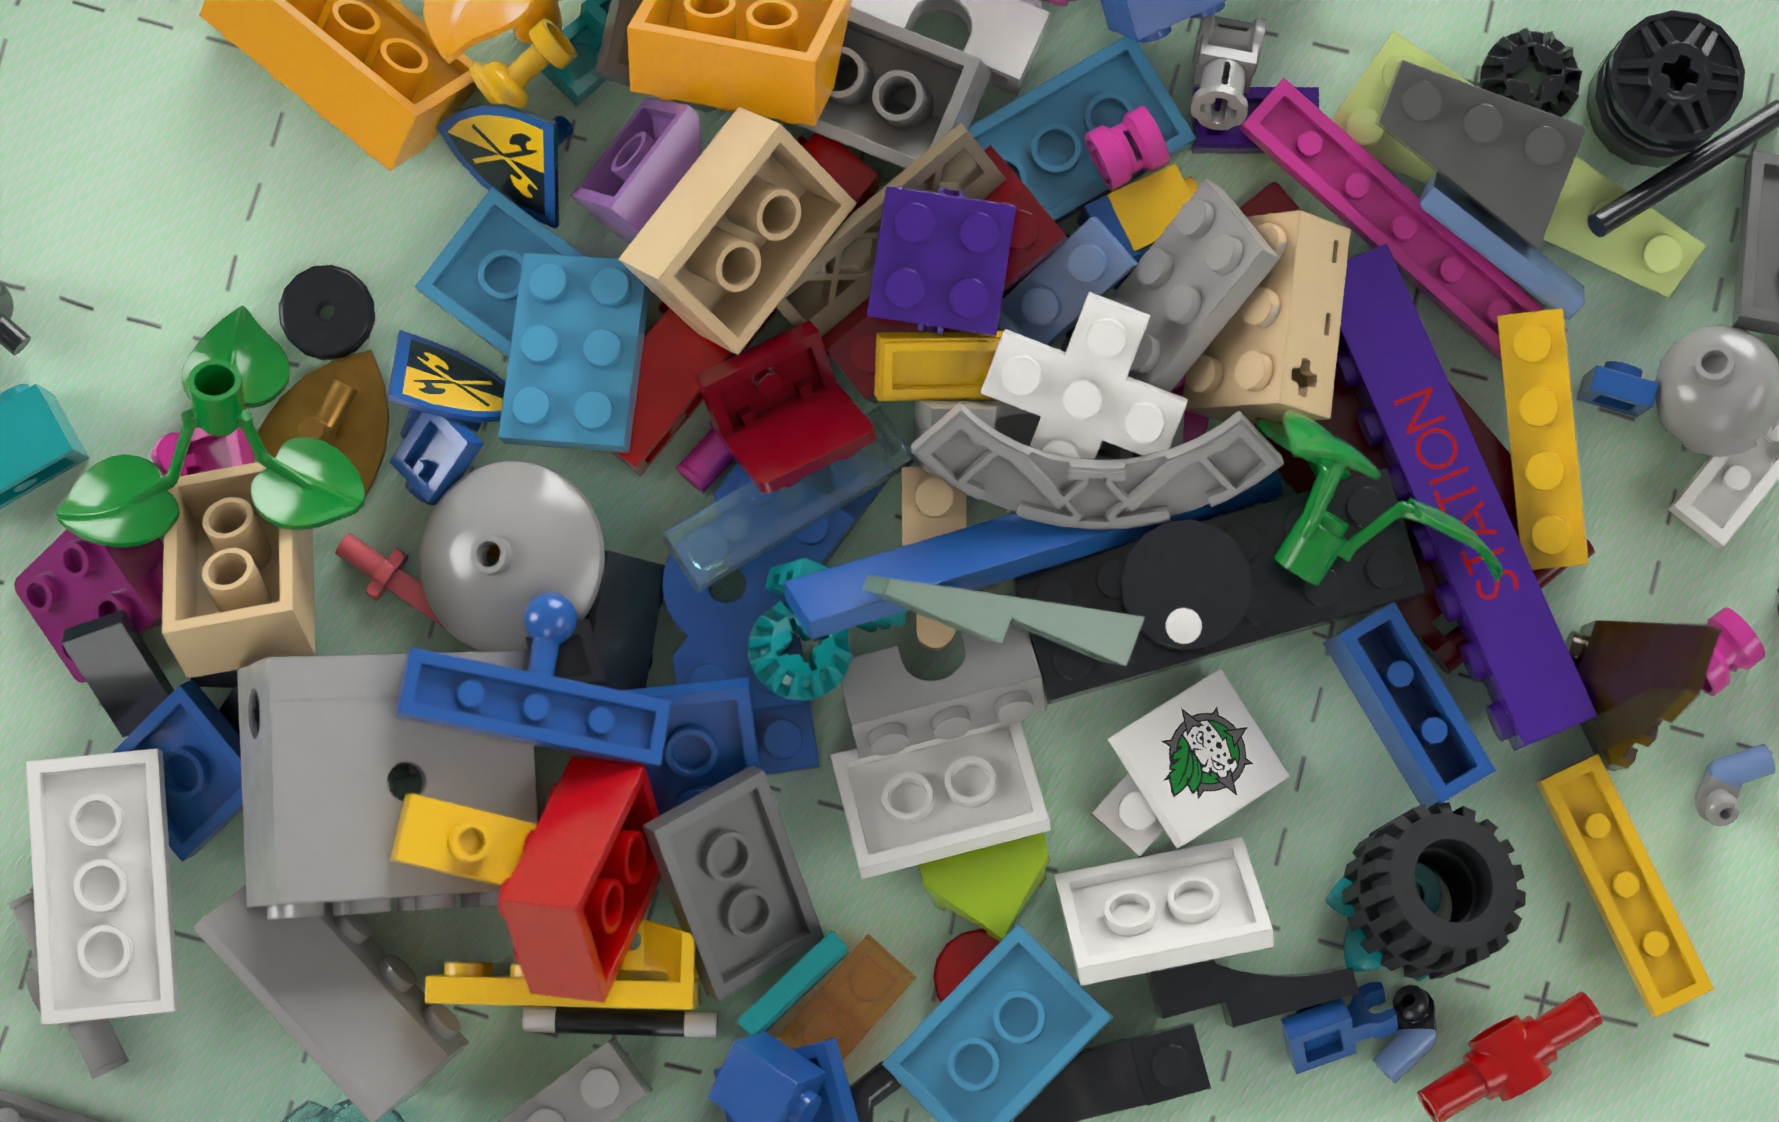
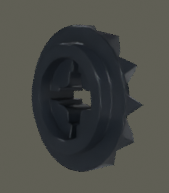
[1480,27,1583,117]

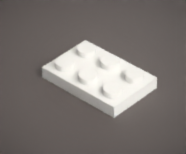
[830,721,1051,879]
[1054,837,1274,986]

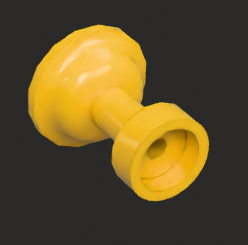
[469,18,577,114]

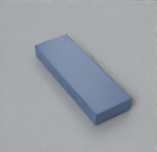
[1419,173,1585,320]

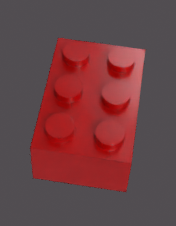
[498,757,662,1002]

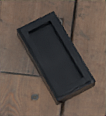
[62,609,174,738]

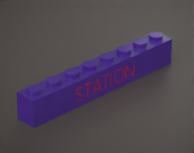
[1335,243,1597,751]

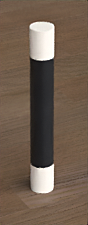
[522,1006,718,1038]

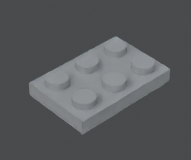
[1109,179,1280,392]

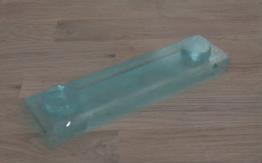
[662,405,916,593]

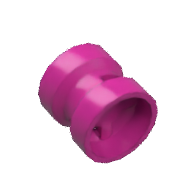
[1084,106,1170,191]
[1701,607,1765,696]

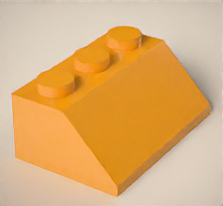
[627,0,852,126]

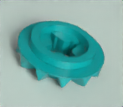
[748,600,852,701]

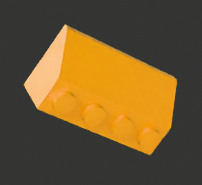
[199,0,478,171]

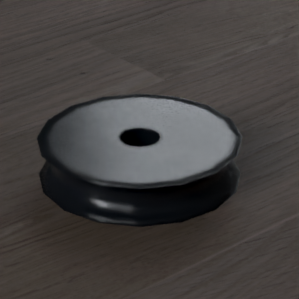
[279,265,375,360]

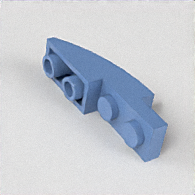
[913,216,1138,403]

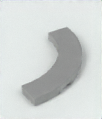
[911,402,1284,529]

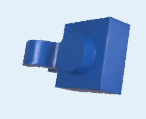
[1281,982,1398,1075]

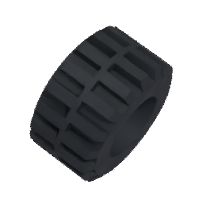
[1342,802,1526,980]

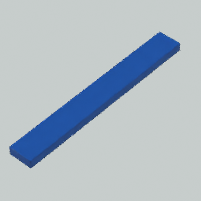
[784,470,1283,639]

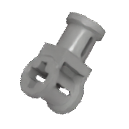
[1191,14,1266,130]

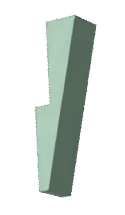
[862,575,1145,666]

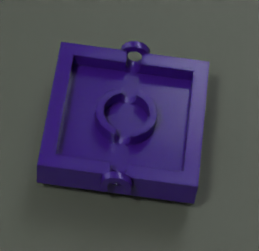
[866,186,1016,336]

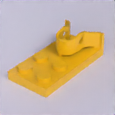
[425,918,701,1010]

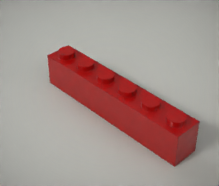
[611,133,879,476]

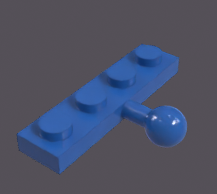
[394,592,671,769]

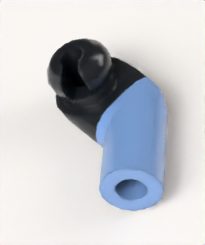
[1372,985,1437,1083]

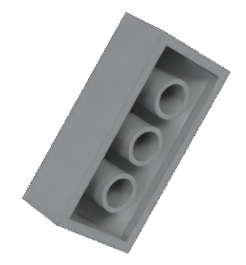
[794,8,992,169]
[193,885,469,1122]

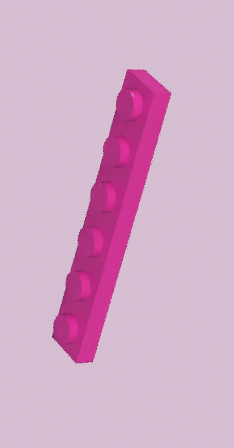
[1239,78,1568,363]

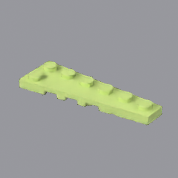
[1331,31,1706,298]

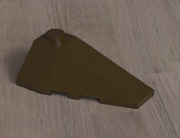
[1565,620,1721,771]

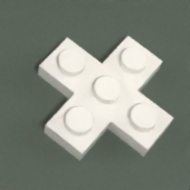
[980,292,1188,460]

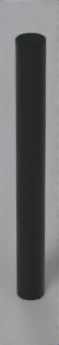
[1587,100,1779,237]

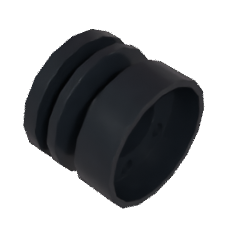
[1586,10,1745,168]

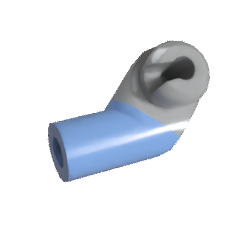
[1695,744,1776,827]

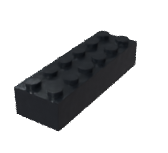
[1013,468,1425,705]

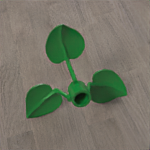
[55,306,365,547]
[1254,410,1503,586]

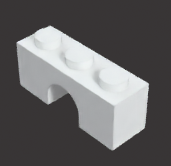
[851,0,1050,96]

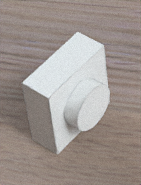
[1091,772,1164,857]

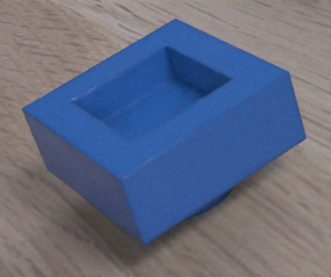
[1576,361,1659,417]

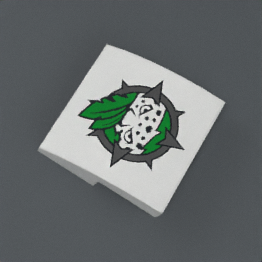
[1108,668,1290,849]

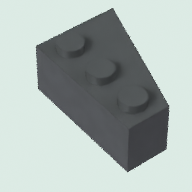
[1375,60,1587,250]

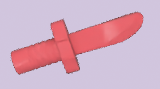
[335,533,446,629]

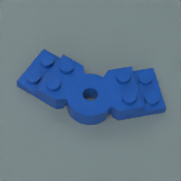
[662,449,893,776]

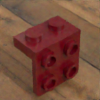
[695,320,876,493]

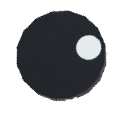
[1120,519,1253,651]

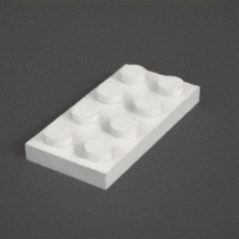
[26,748,180,1025]

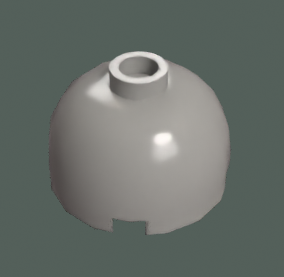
[1655,325,1779,457]

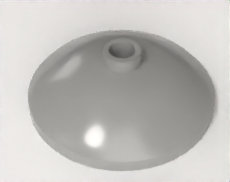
[419,461,605,654]

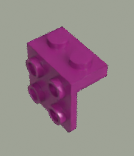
[14,529,164,683]

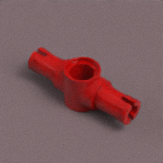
[1417,992,1603,1122]

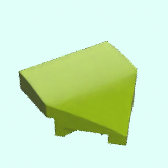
[918,832,1050,942]

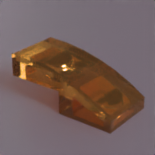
[776,934,916,1061]

